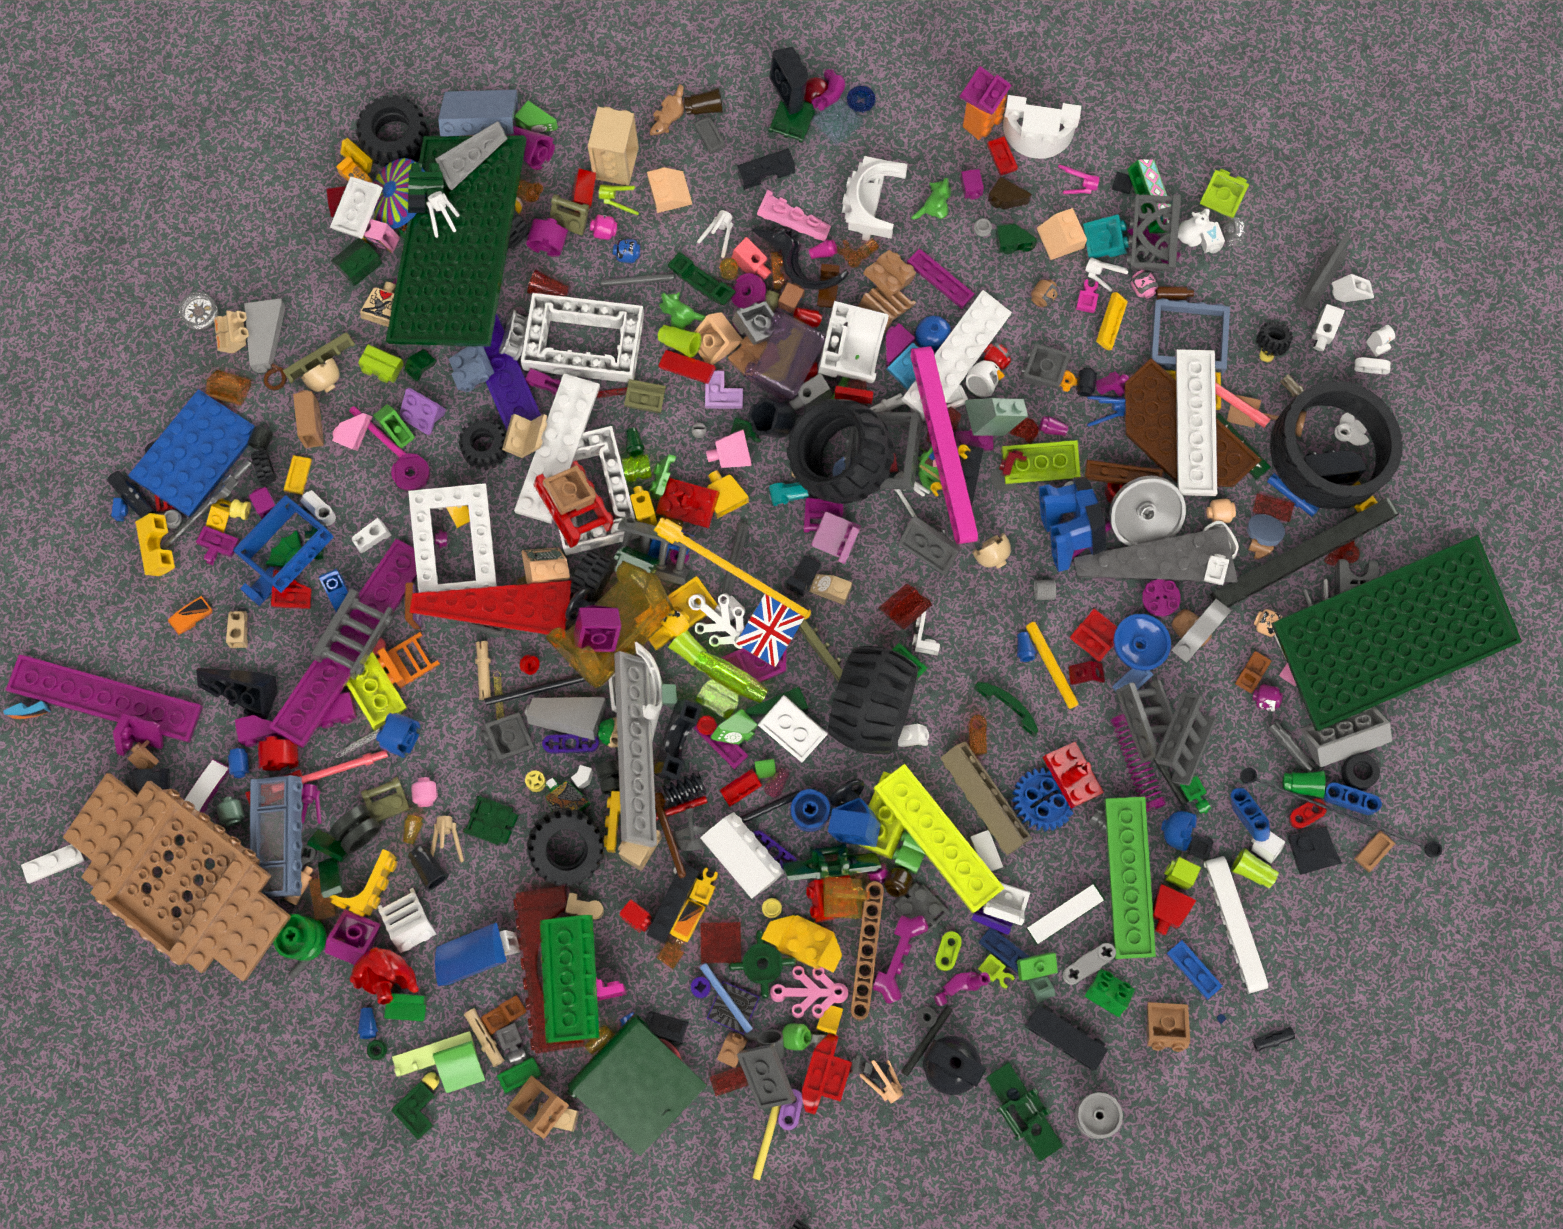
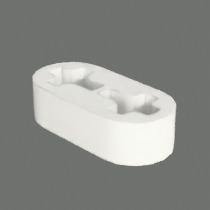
[1354,358,1391,374]

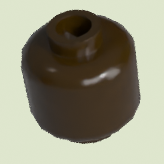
[884,867,913,897]

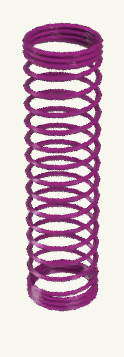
[1111,714,1166,812]

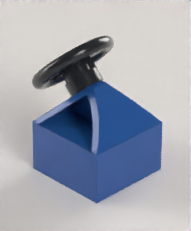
[828,779,881,847]

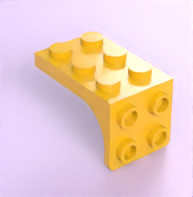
[329,849,397,917]

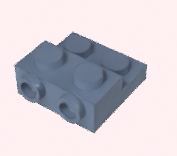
[449,346,494,392]

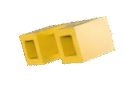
[135,513,175,576]

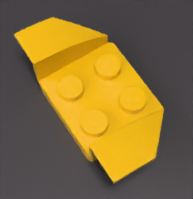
[761,915,842,973]

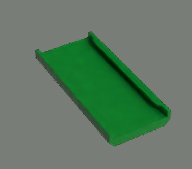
[540,915,599,1043]

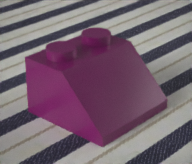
[325,909,381,965]

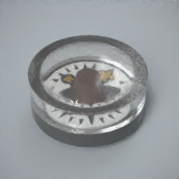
[178,292,219,332]

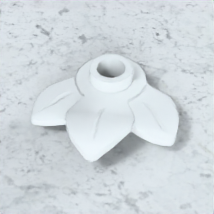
[1334,413,1369,446]

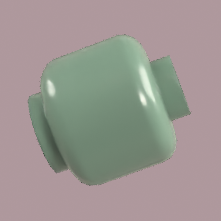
[216,796,245,827]

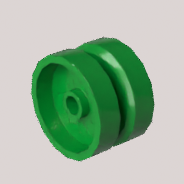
[273,914,326,961]

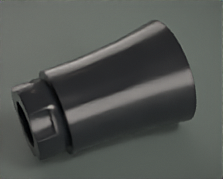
[408,845,449,891]

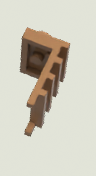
[858,286,916,333]

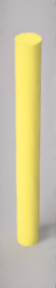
[752,1105,781,1180]

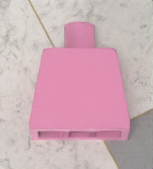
[706,429,752,468]

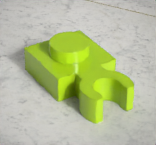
[977,954,1015,989]

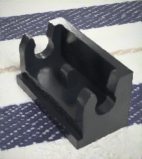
[646,1011,689,1044]

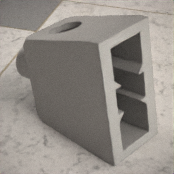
[789,373,833,411]

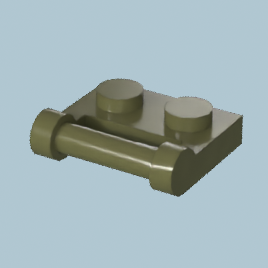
[549,194,589,235]
[361,777,410,822]

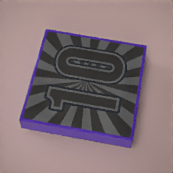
[707,981,760,1035]

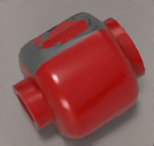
[984,343,1012,370]

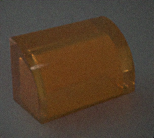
[206,370,251,406]

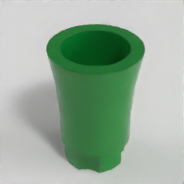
[1282,771,1325,798]

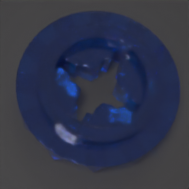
[847,86,876,113]

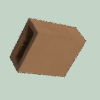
[293,390,324,448]

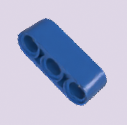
[1323,783,1382,815]
[1231,788,1270,842]

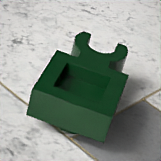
[730,418,761,443]

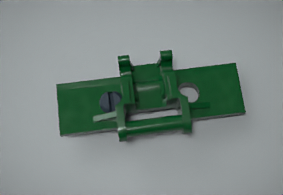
[782,843,881,881]
[986,1062,1063,1162]

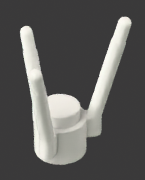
[426,191,459,237]
[697,210,733,258]
[1085,257,1128,292]
[894,471,930,517]

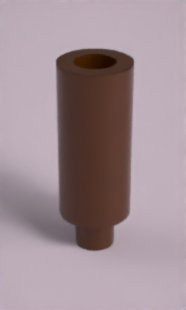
[1156,286,1194,300]

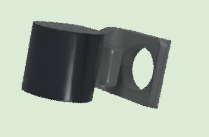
[849,1055,890,1081]

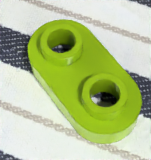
[935,931,962,971]

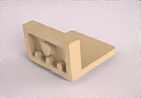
[502,414,547,458]

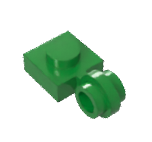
[1180,776,1211,814]

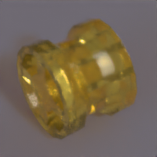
[720,258,738,280]

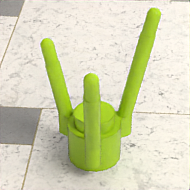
[599,184,639,215]

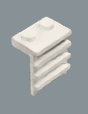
[983,882,1030,925]
[378,888,436,953]

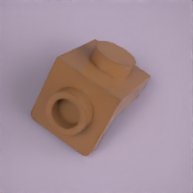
[127,740,159,769]
[717,1032,748,1068]

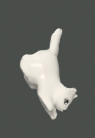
[1163,208,1214,247]

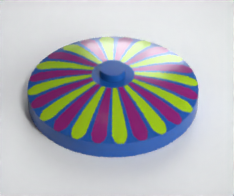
[372,158,426,229]

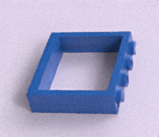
[233,495,334,593]

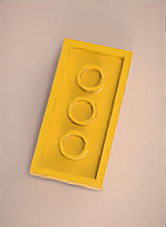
[634,576,718,650]

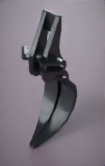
[752,228,849,290]

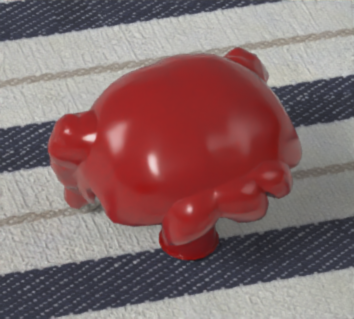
[349,947,419,1005]

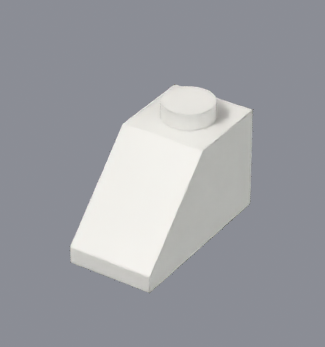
[1332,274,1374,302]

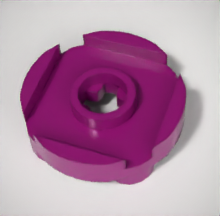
[731,273,766,309]
[391,453,430,491]

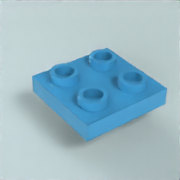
[886,343,918,391]

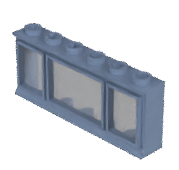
[250,775,303,899]

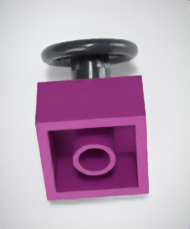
[565,587,621,652]

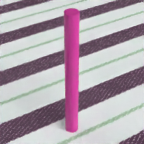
[349,406,406,457]

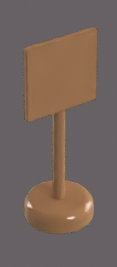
[1227,394,1307,437]

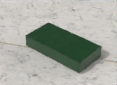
[307,829,348,862]

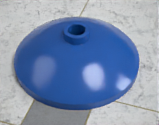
[1113,614,1171,671]

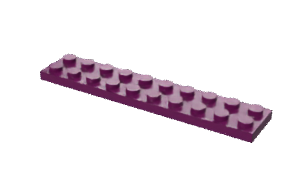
[6,654,203,743]

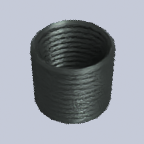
[247,426,273,450]

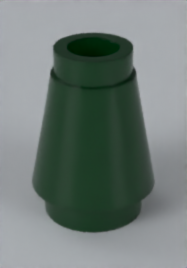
[626,428,645,457]

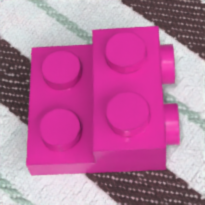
[596,977,627,1001]

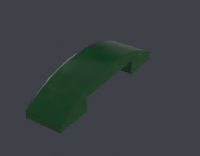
[668,252,736,306]
[974,682,1038,737]

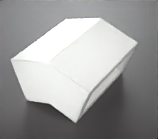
[571,765,594,791]

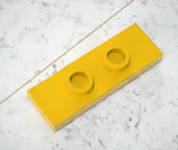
[1096,292,1128,350]

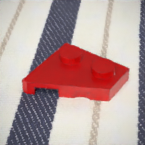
[271,570,312,609]

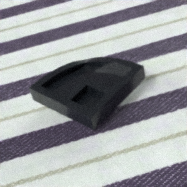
[1288,826,1342,875]

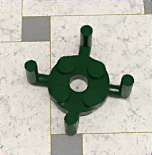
[729,930,797,1000]

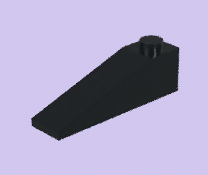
[196,668,277,720]

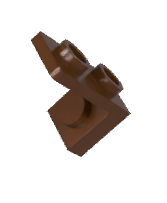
[817,264,840,308]

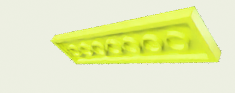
[873,764,1005,913]

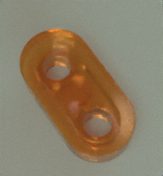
[770,252,785,289]

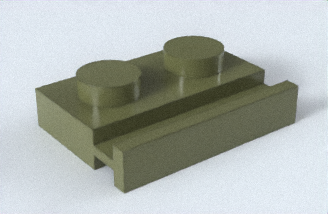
[624,379,666,414]

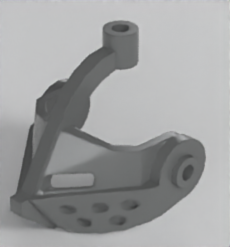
[672,808,712,851]

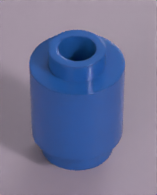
[228,748,249,778]

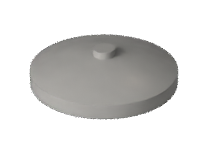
[1109,476,1186,546]

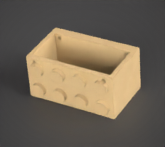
[588,107,639,186]

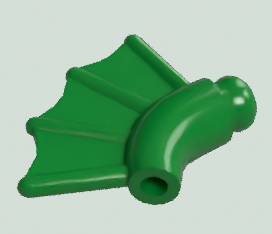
[266,530,302,567]

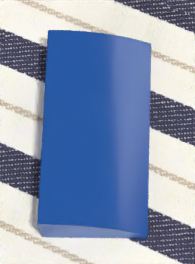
[435,923,507,986]

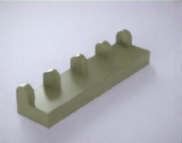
[283,332,355,384]
[798,619,843,683]

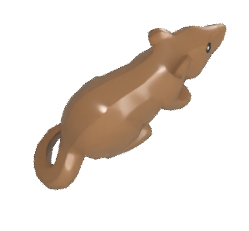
[650,84,684,135]

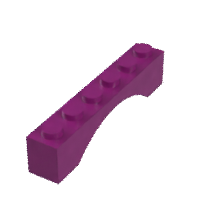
[235,692,357,747]

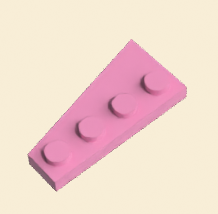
[757,190,831,241]

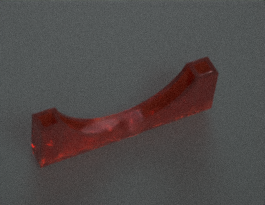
[513,886,585,1055]

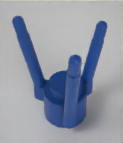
[1087,396,1126,426]

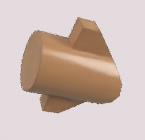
[1248,538,1274,559]

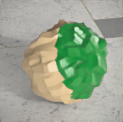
[598,717,618,748]

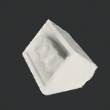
[701,812,784,899]

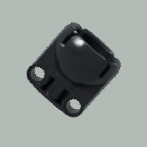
[923,1036,986,1095]

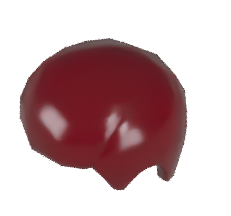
[805,77,828,103]

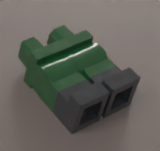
[408,163,443,213]

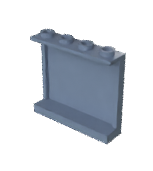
[438,90,518,136]

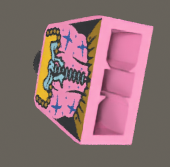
[362,219,400,253]

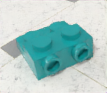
[1083,214,1129,259]

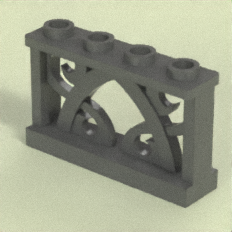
[1127,194,1181,273]

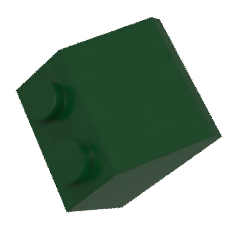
[331,238,382,286]

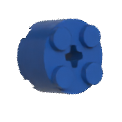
[376,713,420,758]
[791,789,830,832]

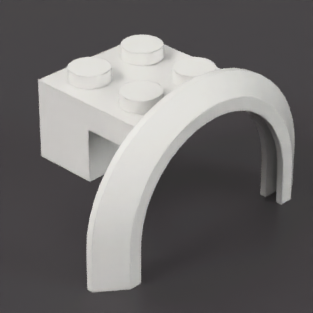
[608,642,663,720]

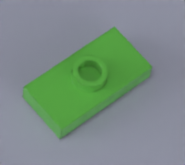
[1017,952,1058,981]

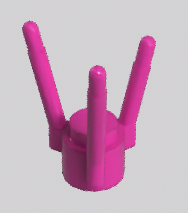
[1058,165,1099,194]

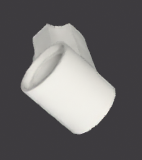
[300,490,336,526]

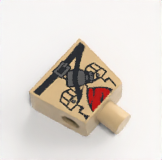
[360,282,396,327]

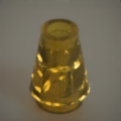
[403,814,423,844]
[585,1025,614,1055]

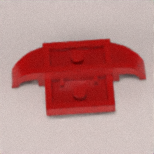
[802,1033,852,1115]

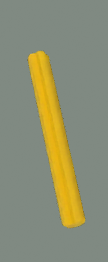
[1026,622,1078,709]

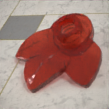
[1324,540,1360,566]

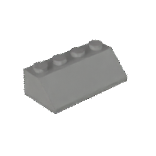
[1300,706,1392,767]

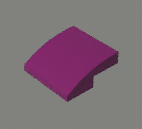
[959,66,1012,115]

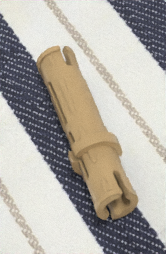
[475,641,491,700]
[464,1008,505,1067]

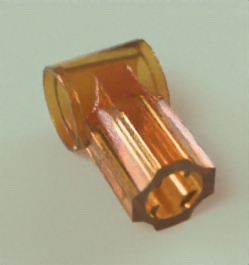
[968,715,987,755]

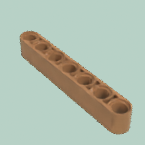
[851,881,884,1021]

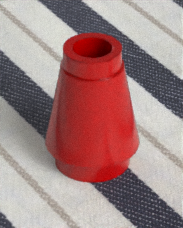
[793,307,822,328]

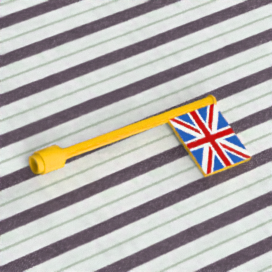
[654,517,811,667]

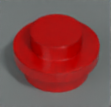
[697,715,716,735]

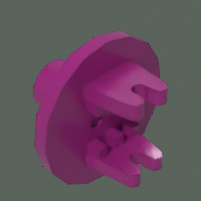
[1142,579,1180,617]

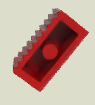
[619,899,652,933]

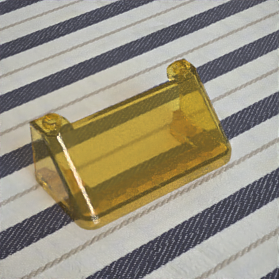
[546,561,674,688]

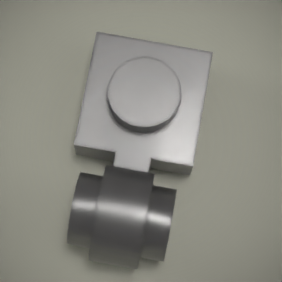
[496,1023,527,1065]

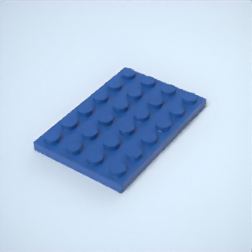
[128,389,254,517]

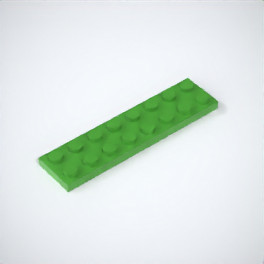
[1104,797,1156,959]

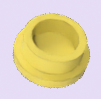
[762,898,782,918]

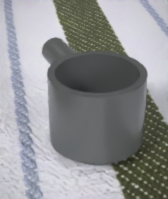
[744,1029,785,1059]

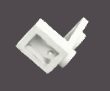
[912,611,940,656]

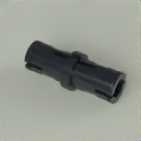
[1252,1027,1295,1052]

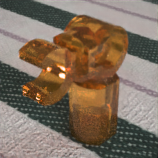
[837,238,879,268]

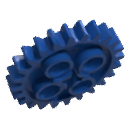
[1012,768,1075,832]

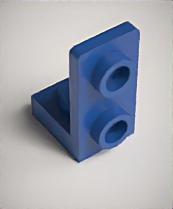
[240,566,275,606]

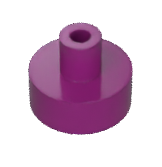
[867,863,888,884]

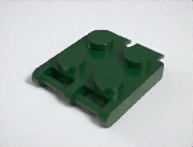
[768,100,815,144]
[462,795,519,846]

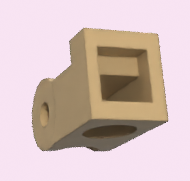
[226,611,248,648]
[565,893,604,919]

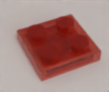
[701,922,741,964]

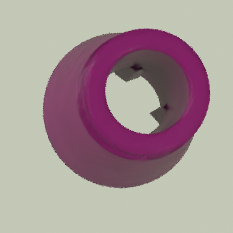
[1039,416,1068,436]

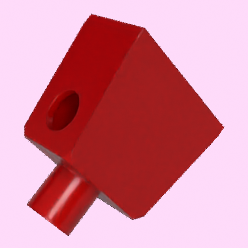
[1153,884,1196,935]

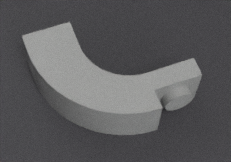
[1172,599,1231,663]

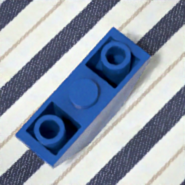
[319,569,349,612]

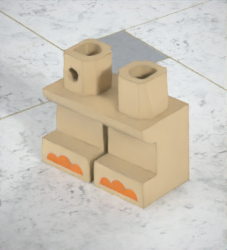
[214,311,249,353]

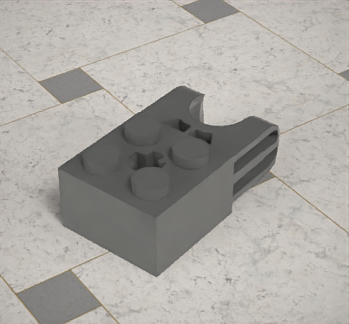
[1335,559,1378,595]

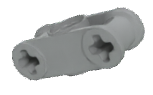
[499,309,528,361]
[1063,943,1116,985]

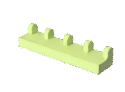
[392,1031,476,1077]

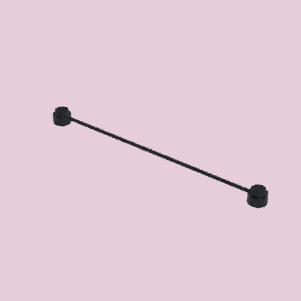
[1240,767,1442,858]

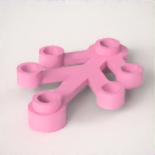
[770,966,848,1018]

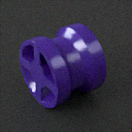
[691,977,711,998]

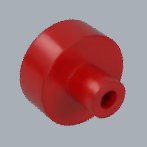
[519,654,540,675]

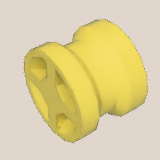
[230,499,251,520]
[525,770,546,792]

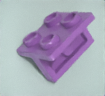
[399,388,446,435]

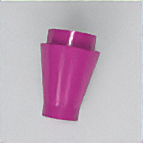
[809,239,838,259]

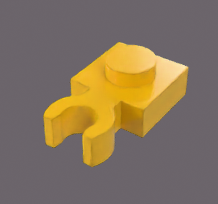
[689,868,718,906]

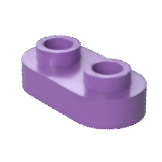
[778,1089,803,1130]

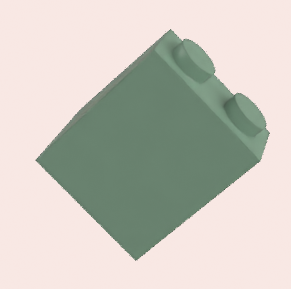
[965,398,1028,436]

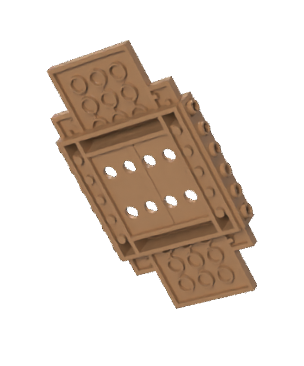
[63,773,291,981]

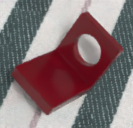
[1069,661,1105,685]

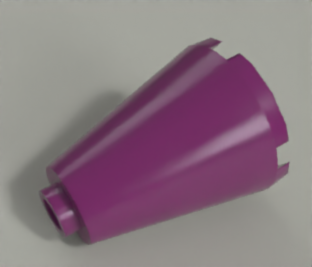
[506,126,555,170]

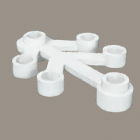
[689,593,745,649]

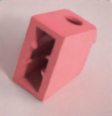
[731,237,772,280]

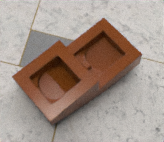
[1235,651,1271,694]
[480,995,527,1036]

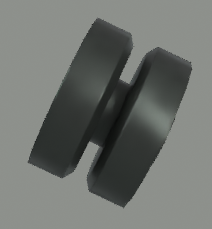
[330,805,382,854]

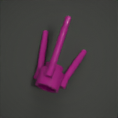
[301,784,322,824]

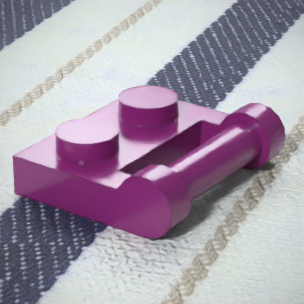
[804,498,843,533]

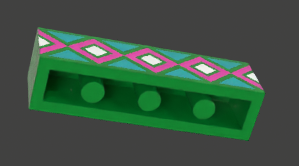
[1127,160,1171,234]

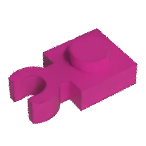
[1076,279,1098,313]

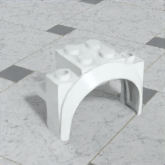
[842,156,907,241]

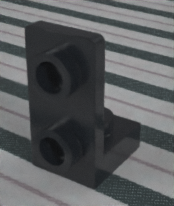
[787,556,821,597]

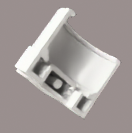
[1003,95,1081,159]
[818,301,889,383]

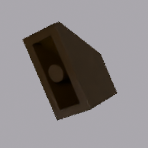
[988,176,1032,210]

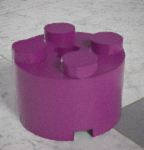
[526,218,568,257]

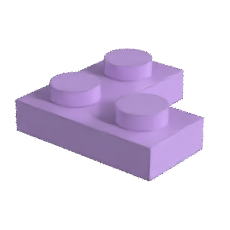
[705,371,743,409]

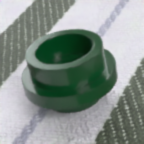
[367,1040,387,1060]

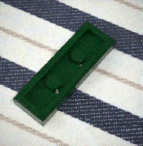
[318,857,343,898]

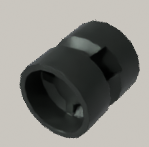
[595,760,620,794]

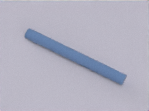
[700,963,753,1033]

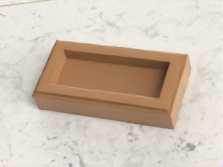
[1354,831,1396,872]

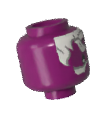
[1253,684,1283,711]

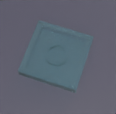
[812,98,863,146]

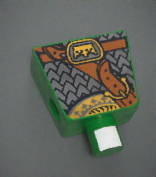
[545,777,591,812]

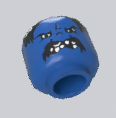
[613,238,640,263]

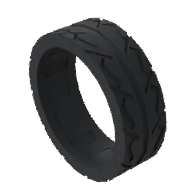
[1270,380,1403,510]

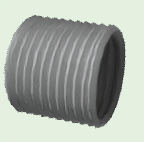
[1034,579,1056,600]

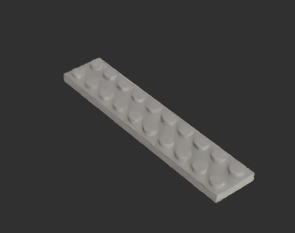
[614,651,657,848]

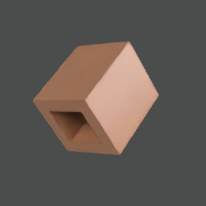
[778,282,805,314]

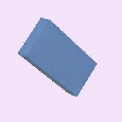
[1112,668,1154,691]

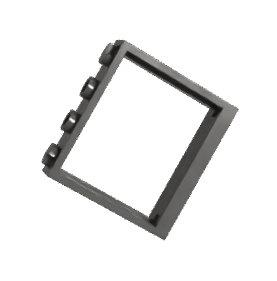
[842,412,923,490]

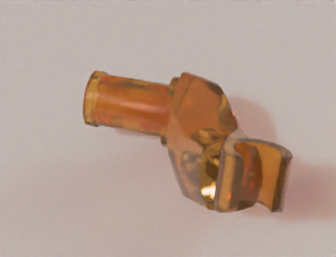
[517,180,543,203]

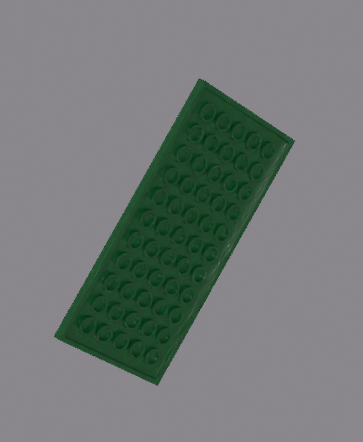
[386,135,527,347]
[1271,535,1522,731]

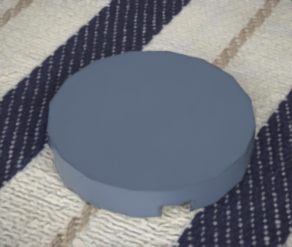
[1247,514,1285,546]

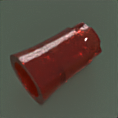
[527,270,569,297]

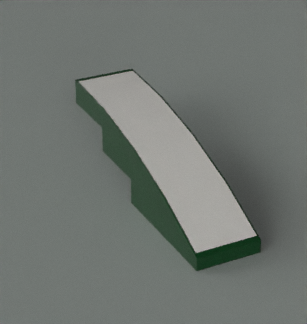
[1026,883,1106,945]

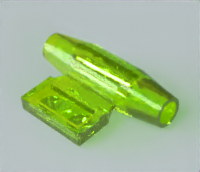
[694,651,768,719]

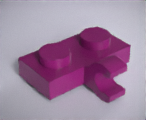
[955,421,993,451]
[196,526,240,565]

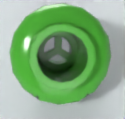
[782,1023,811,1051]

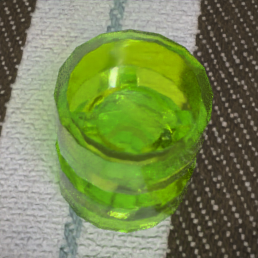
[622,454,652,483]

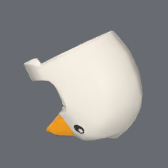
[966,360,1005,397]

